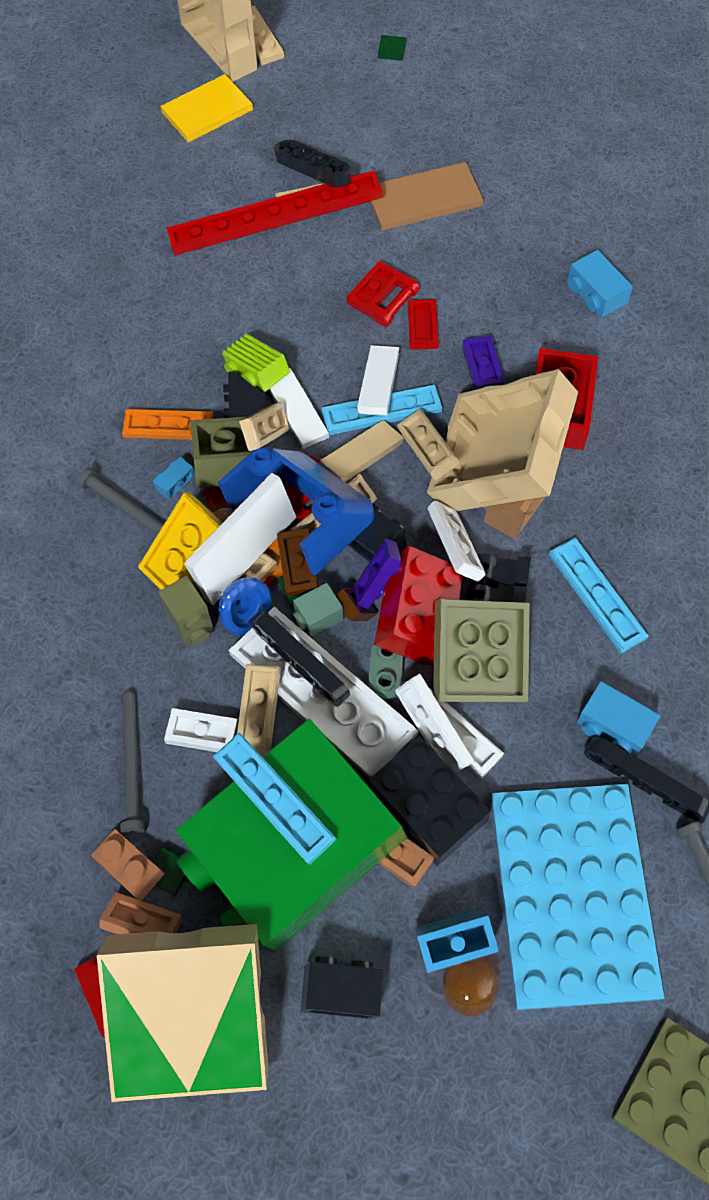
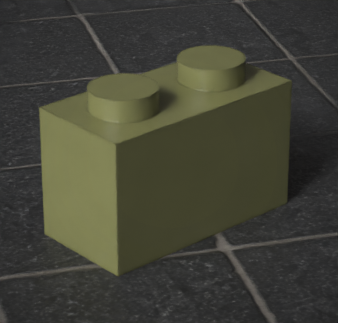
[158,576,214,647]

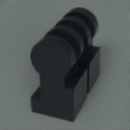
[466,554,531,603]

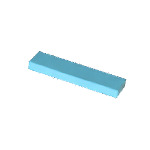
[321,384,442,435]
[548,537,648,654]
[212,732,337,865]

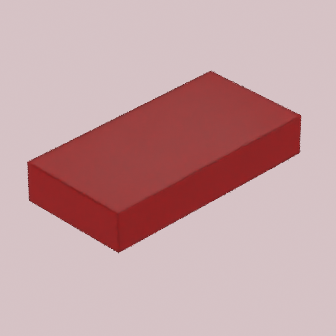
[407,299,438,350]

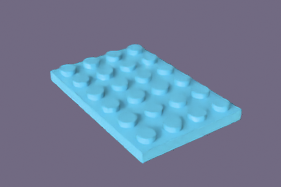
[491,784,665,1010]

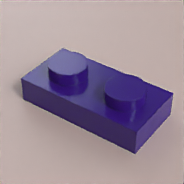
[462,335,505,390]
[354,538,401,609]

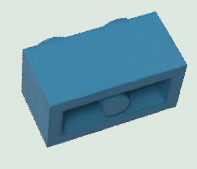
[153,457,195,500]

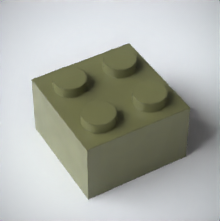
[190,417,254,488]

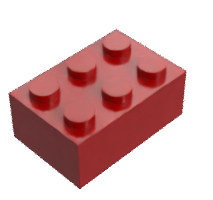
[534,348,599,450]
[374,546,463,665]

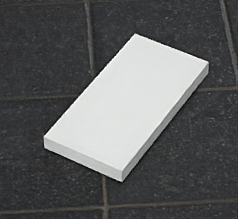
[184,473,296,605]

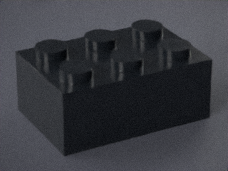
[368,736,491,867]

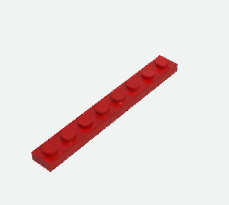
[166,170,383,256]

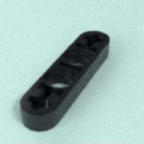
[274,140,351,187]
[248,609,351,707]
[584,737,709,823]

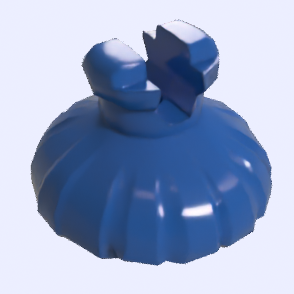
[215,577,272,636]

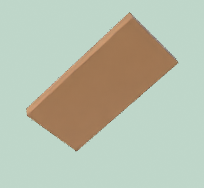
[370,162,484,231]

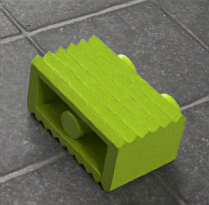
[222,333,290,393]

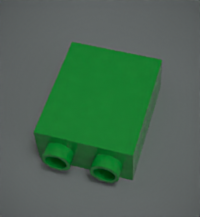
[175,718,407,951]

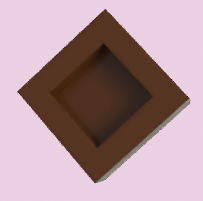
[336,588,377,621]

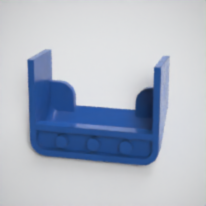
[218,447,375,576]

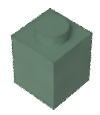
[291,583,343,637]

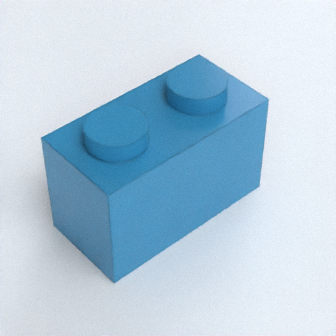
[567,250,633,318]
[577,681,661,757]
[414,907,499,973]

